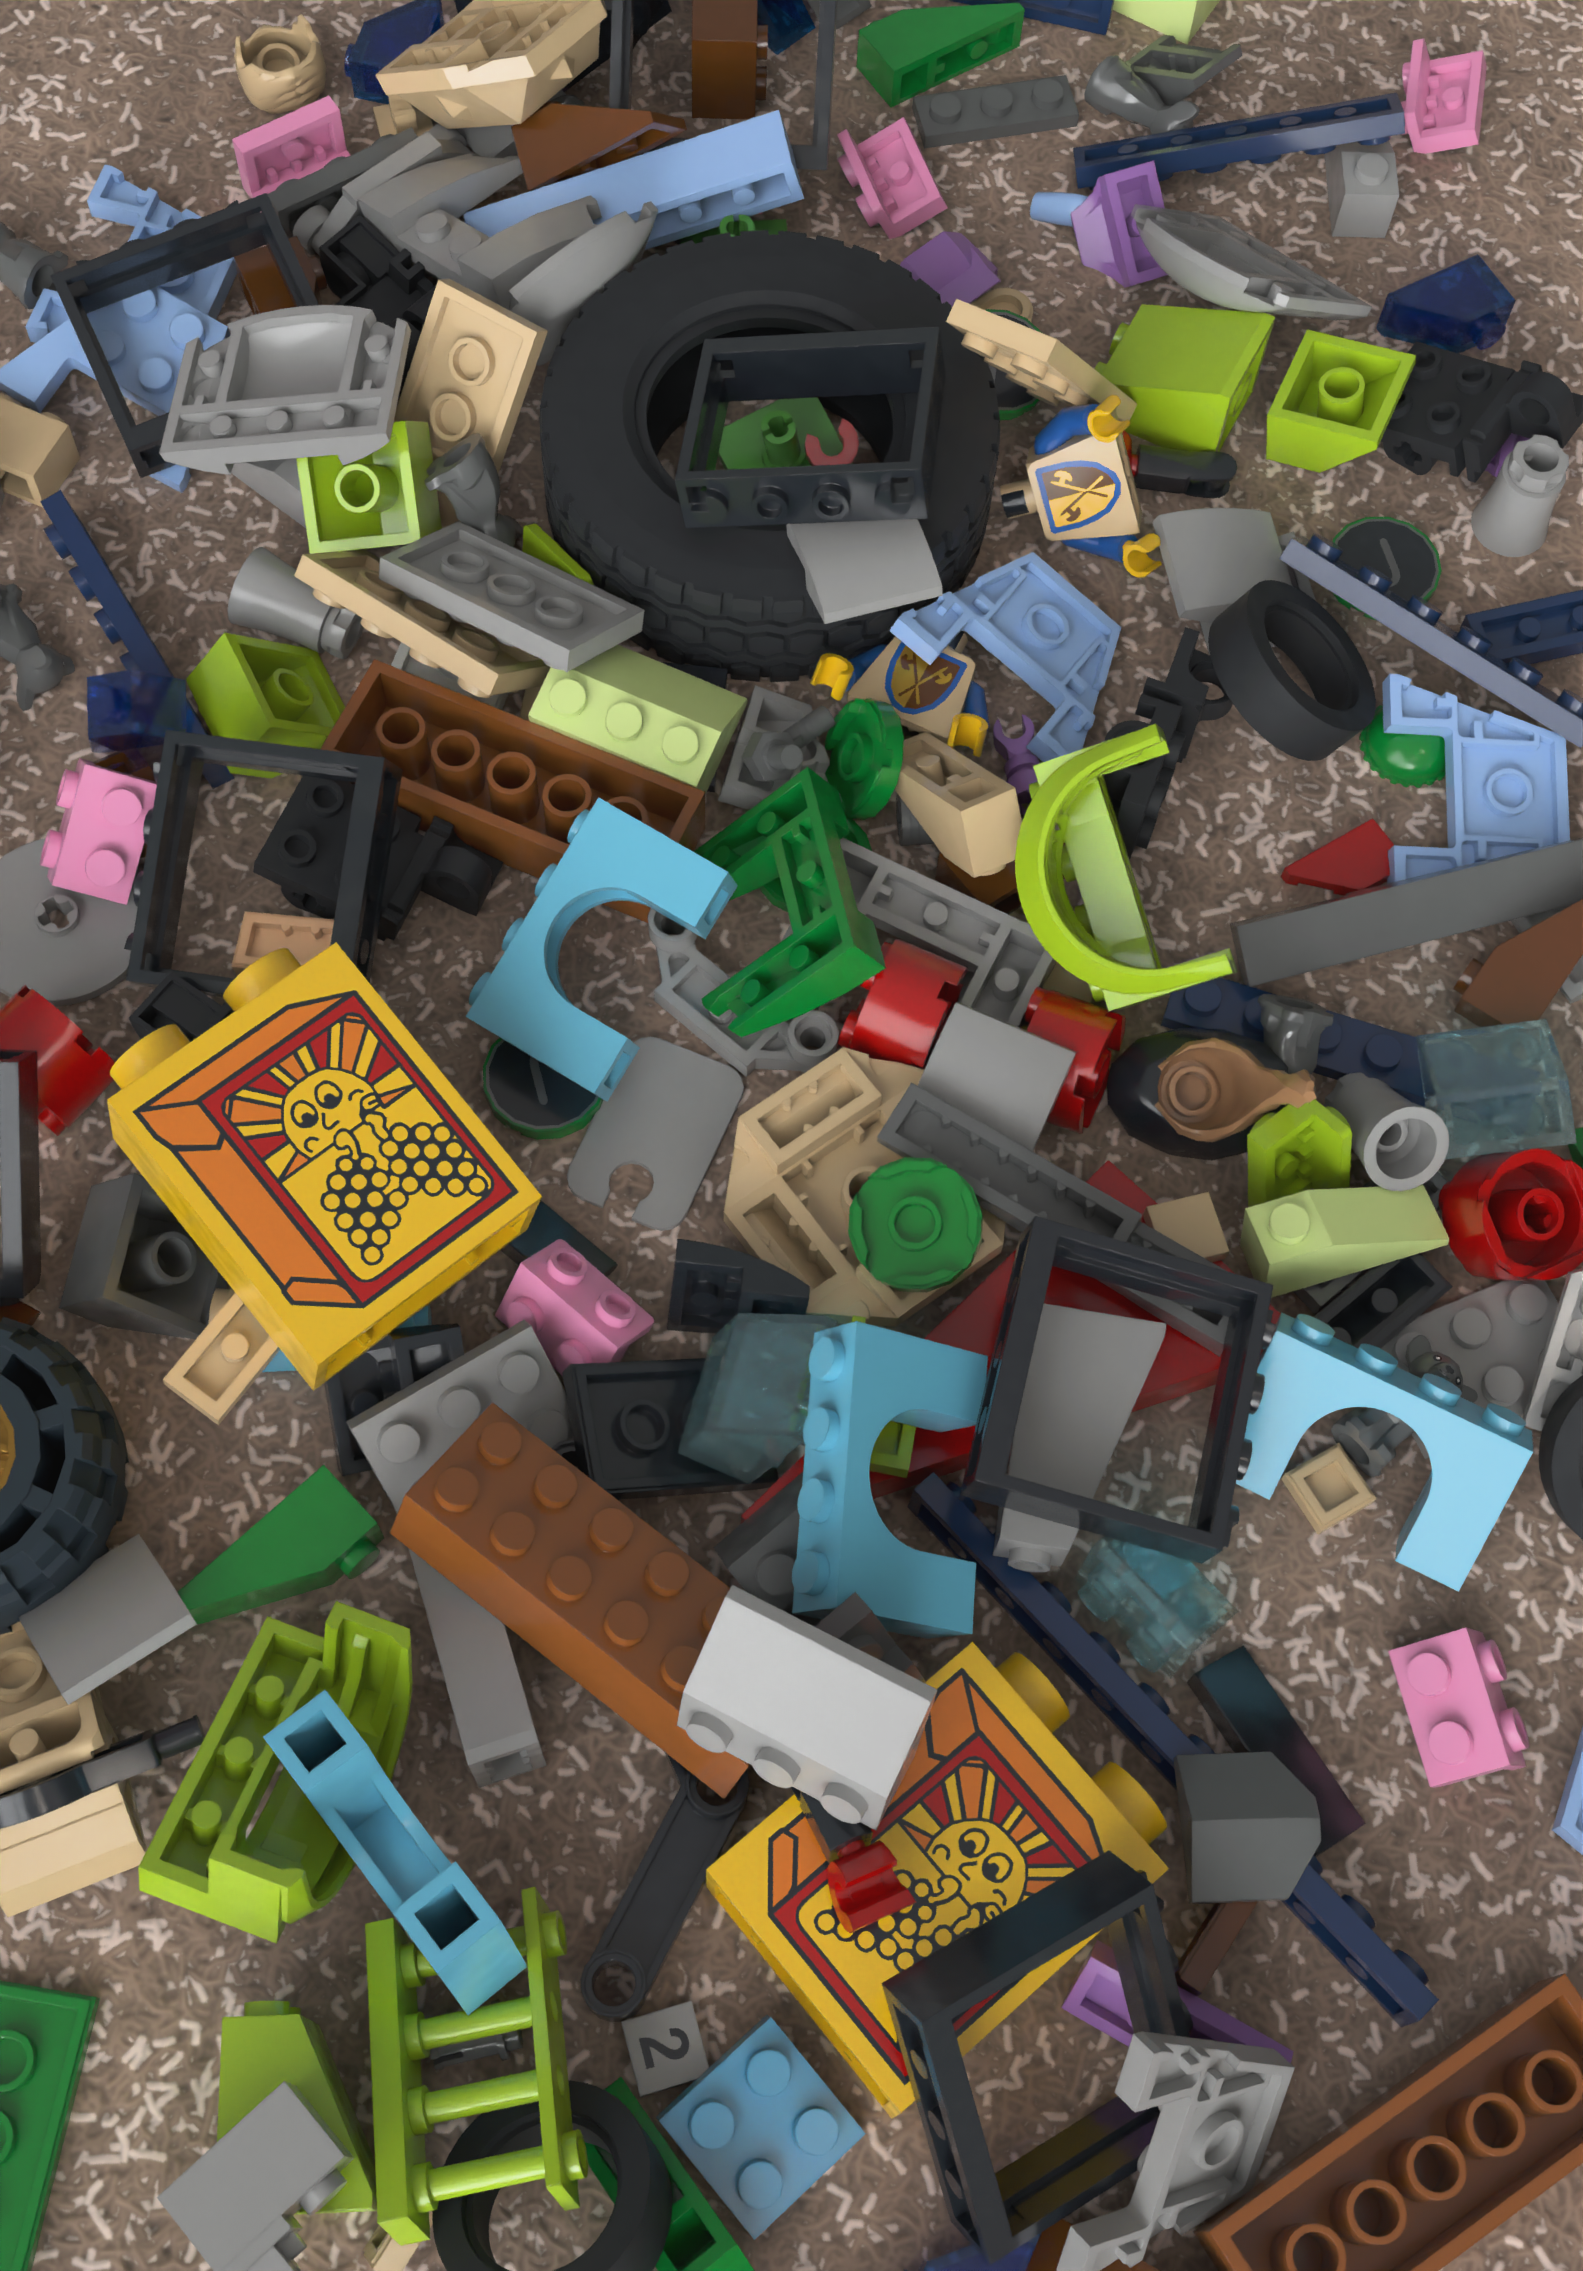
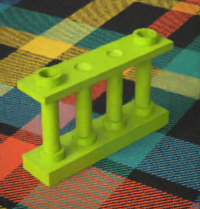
[365,1887,588,2246]

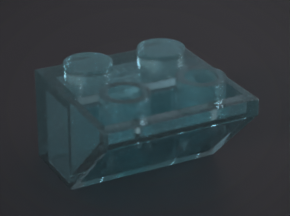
[1416,1019,1577,1160]
[677,1313,838,1484]
[1075,1510,1239,1679]

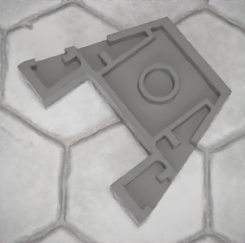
[1056,2031,1295,2271]

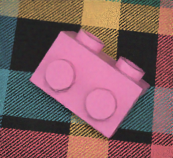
[1401,38,1487,154]
[232,95,350,212]
[837,117,948,239]
[40,758,157,905]
[495,1239,654,1376]
[1388,1627,1529,1788]

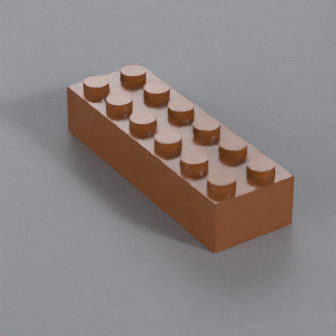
[321,659,705,923]
[390,1402,750,1799]
[1193,1973,1583,2271]

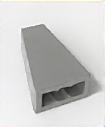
[993,1303,1166,1572]
[409,1549,547,1788]

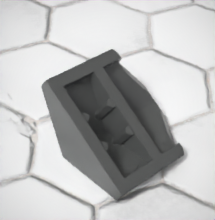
[1128,35,1242,105]
[1174,1752,1321,1904]

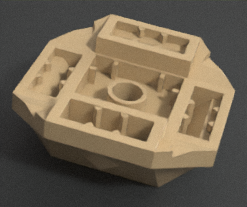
[375,0,607,129]
[724,1047,1006,1327]

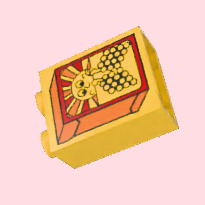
[107,942,542,1391]
[706,1642,1169,2119]

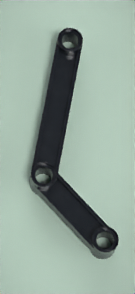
[552,1439,749,2022]

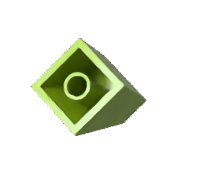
[1094,304,1275,452]
[217,2001,377,2215]

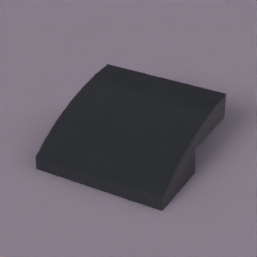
[667,1239,810,1364]
[324,1323,464,1476]

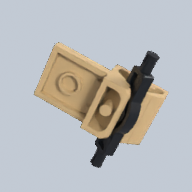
[0,1621,205,1917]

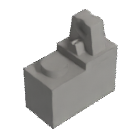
[157,2081,354,2271]

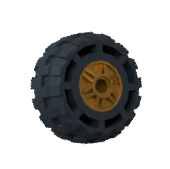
[0,1316,129,1635]

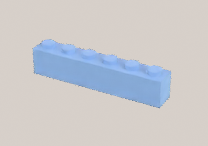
[463,110,804,250]

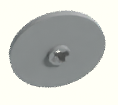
[0,839,140,1006]

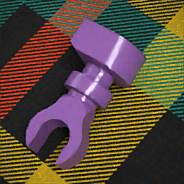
[993,714,1039,815]

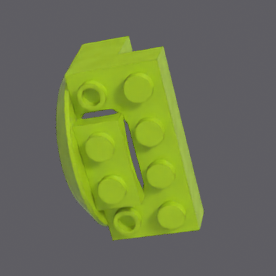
[1015,723,1238,1011]
[138,1601,413,1944]

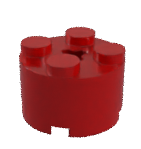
[838,939,968,1069]
[0,985,115,1136]
[1025,987,1126,1134]
[1438,1148,1583,1280]

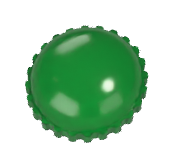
[1359,705,1446,788]

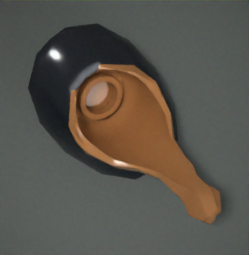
[1107,1028,1317,1161]

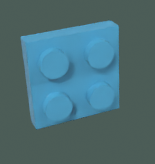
[656,2015,866,2240]

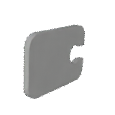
[567,1036,744,1231]

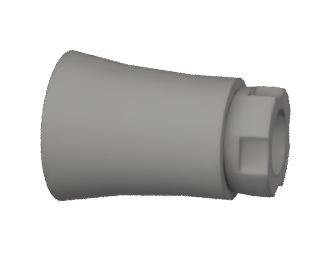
[1471,434,1569,557]
[228,547,364,659]
[1324,1072,1449,1191]

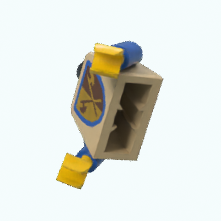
[1000,394,1162,578]
[810,631,990,757]

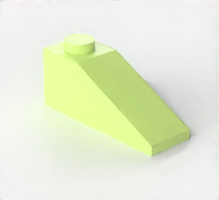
[1240,1185,1449,1298]

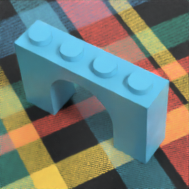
[466,797,738,1102]
[1236,1312,1533,1592]
[792,1321,988,1639]
[263,1690,527,2015]

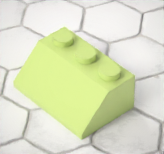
[528,645,747,794]

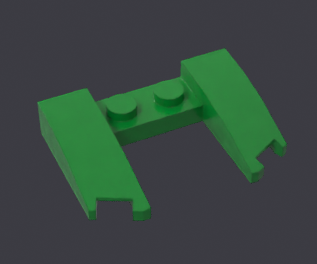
[694,767,886,1038]

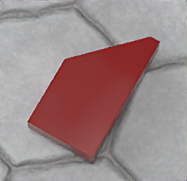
[1281,818,1394,896]

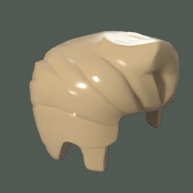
[234,14,327,114]

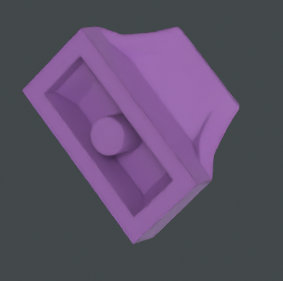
[1070,160,1168,288]
[900,231,1001,307]

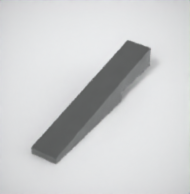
[1230,837,1583,987]
[877,1083,1229,1357]

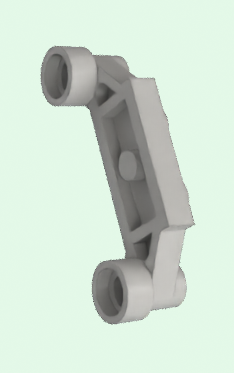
[293,123,472,256]
[648,908,839,1077]

